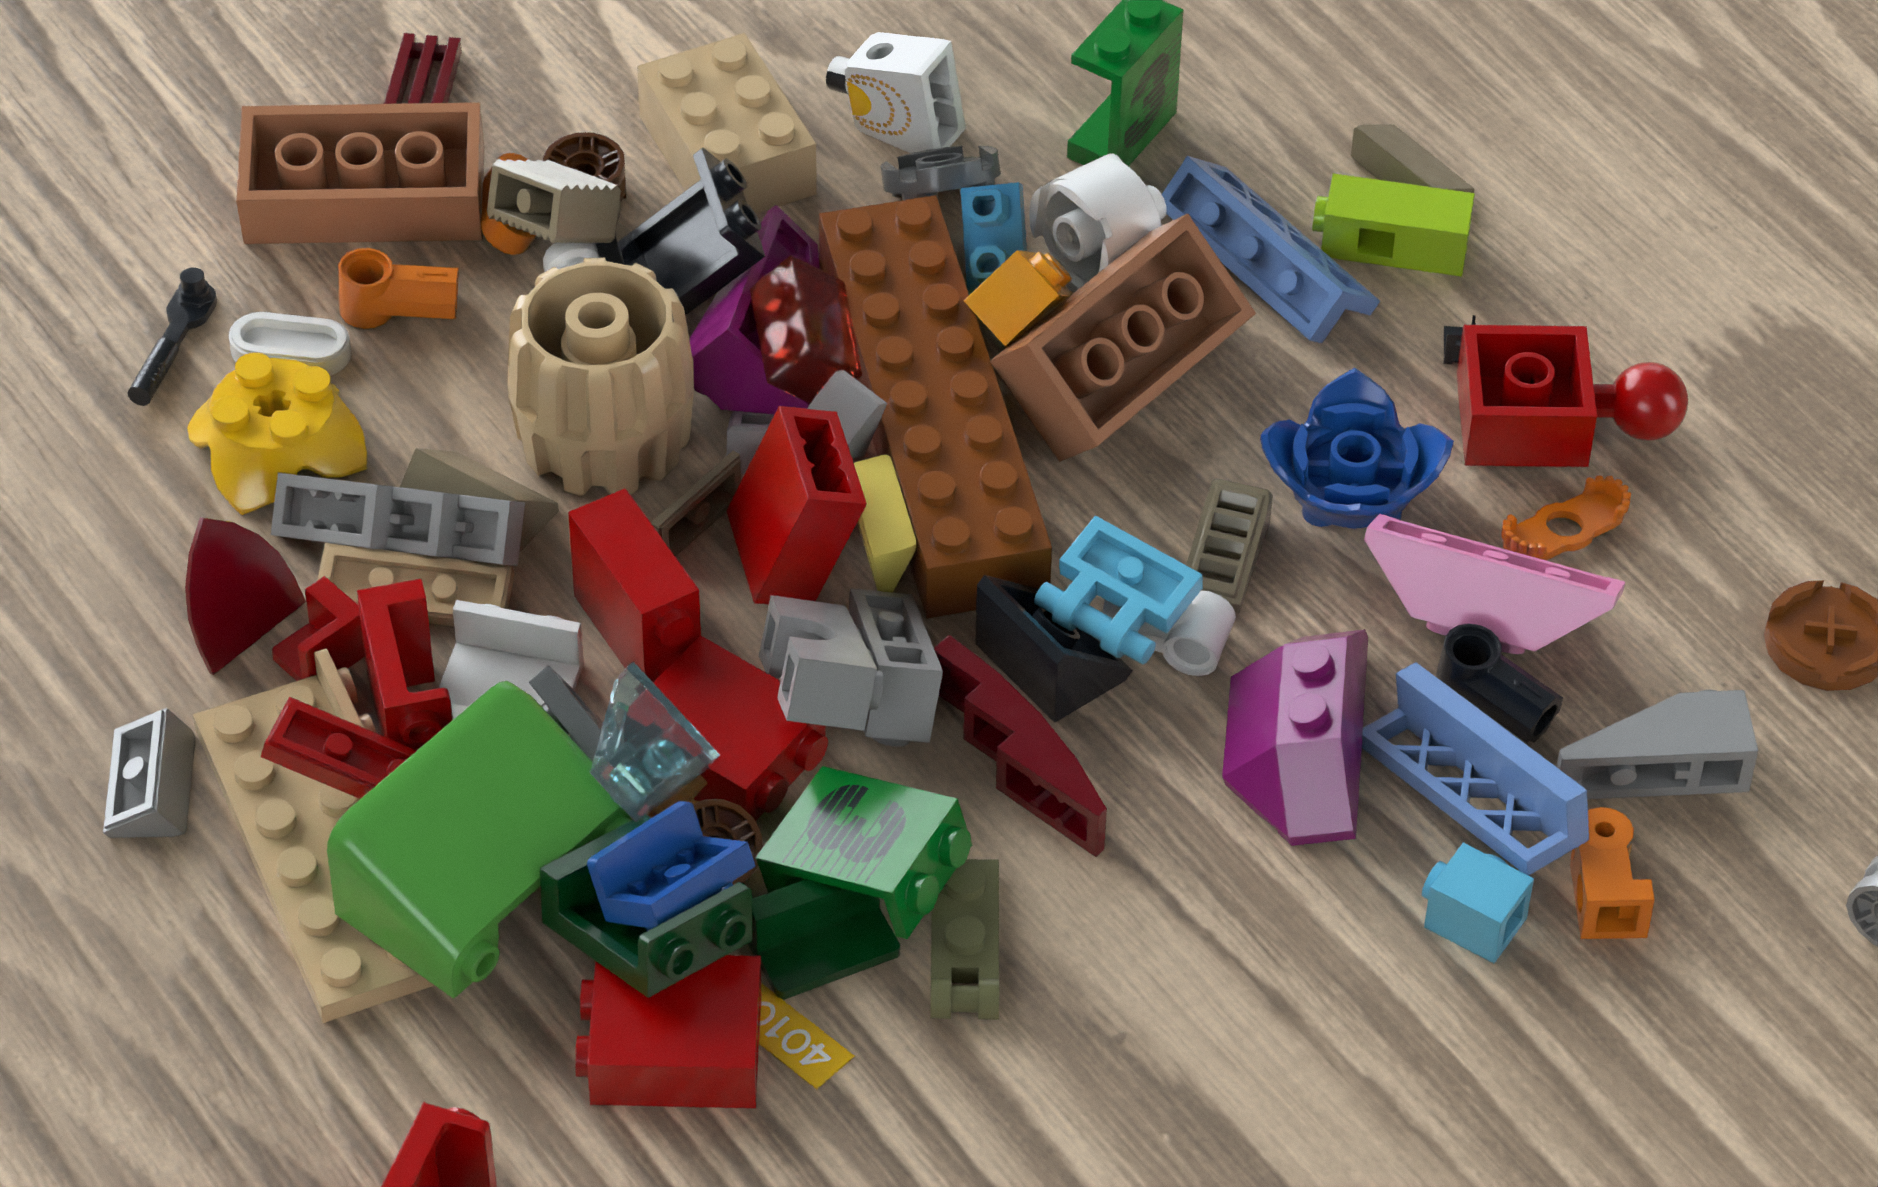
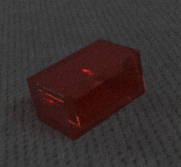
[750,255,863,404]

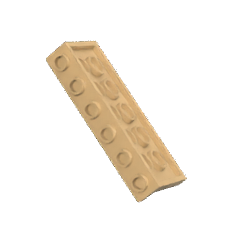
[193,648,435,1023]

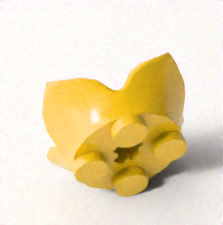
[187,352,367,515]

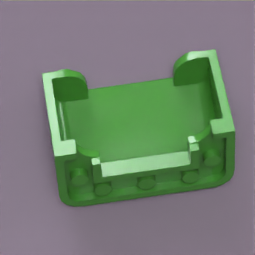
[327,681,637,999]

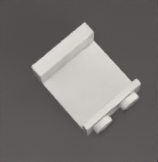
[439,600,584,719]

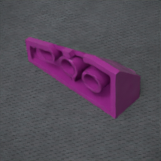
[689,205,827,415]

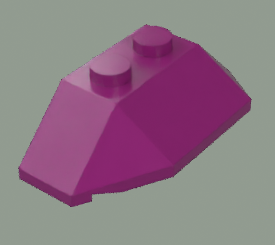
[1222,629,1369,846]

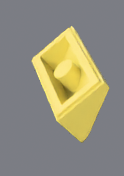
[854,455,917,592]

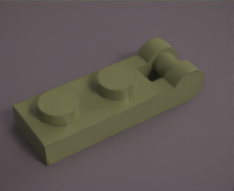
[930,859,999,1020]

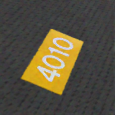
[759,984,855,1090]

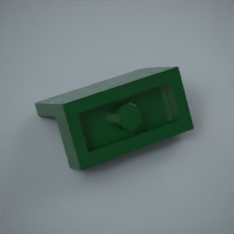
[748,879,900,1000]

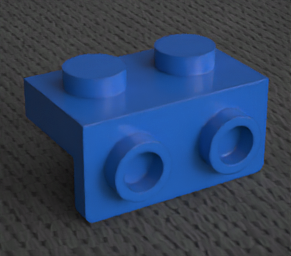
[587,801,756,931]

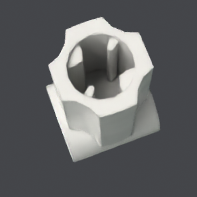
[1102,590,1236,676]

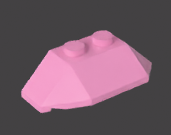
[1364,514,1625,654]

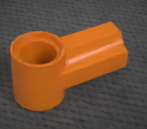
[338,248,459,329]

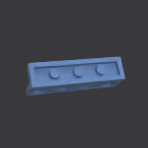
[1162,156,1380,343]
[1362,662,1589,875]

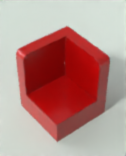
[272,576,365,681]

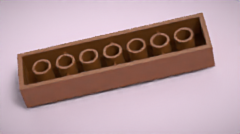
[819,195,1052,619]

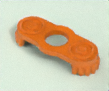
[1501,475,1631,561]

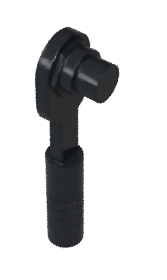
[127,267,217,406]

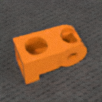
[1570,807,1655,939]

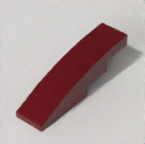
[934,635,1107,857]

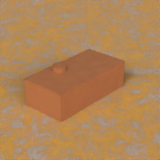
[236,102,485,244]
[990,214,1256,462]

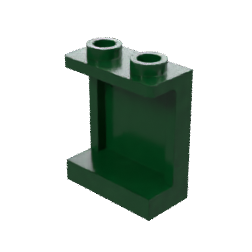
[540,814,752,998]

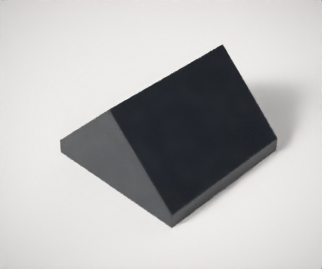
[975,575,1133,723]

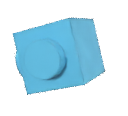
[1422,842,1534,963]

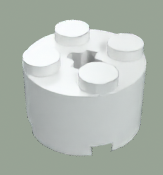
[1029,154,1167,292]

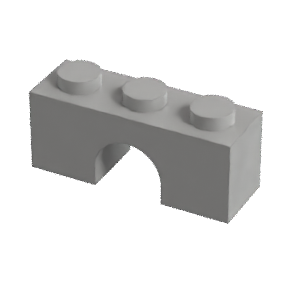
[759,595,883,731]

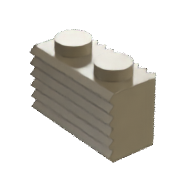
[487,159,621,243]

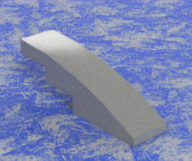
[271,473,525,566]

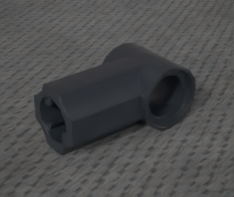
[1435,623,1563,743]

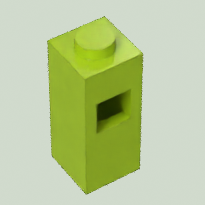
[1312,173,1475,277]

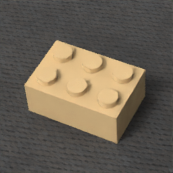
[637,33,817,214]

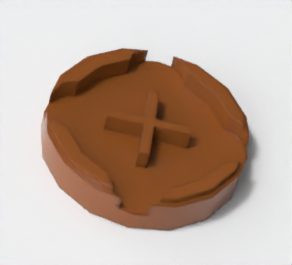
[1764,580,1878,691]

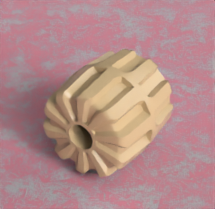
[507,257,694,497]

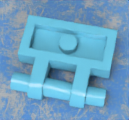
[1034,515,1203,665]

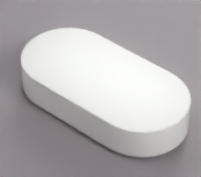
[229,312,351,375]

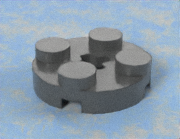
[880,146,1001,200]

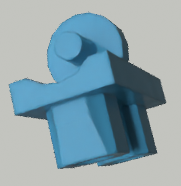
[960,182,1027,295]

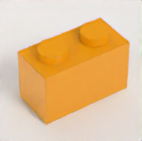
[964,250,1073,346]

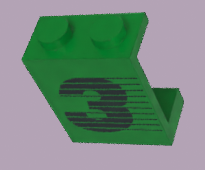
[1067,0,1184,166]
[756,766,972,939]

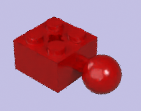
[1457,325,1688,467]

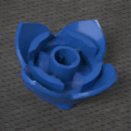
[1260,368,1454,529]

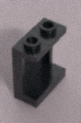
[595,147,766,316]

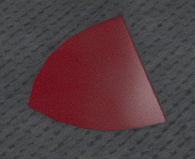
[185,517,306,675]

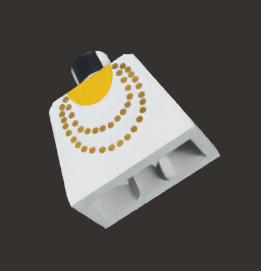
[826,32,966,153]

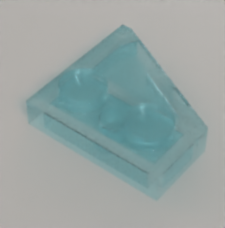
[590,662,720,822]

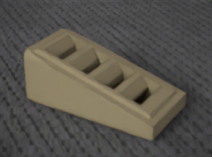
[1186,479,1273,613]

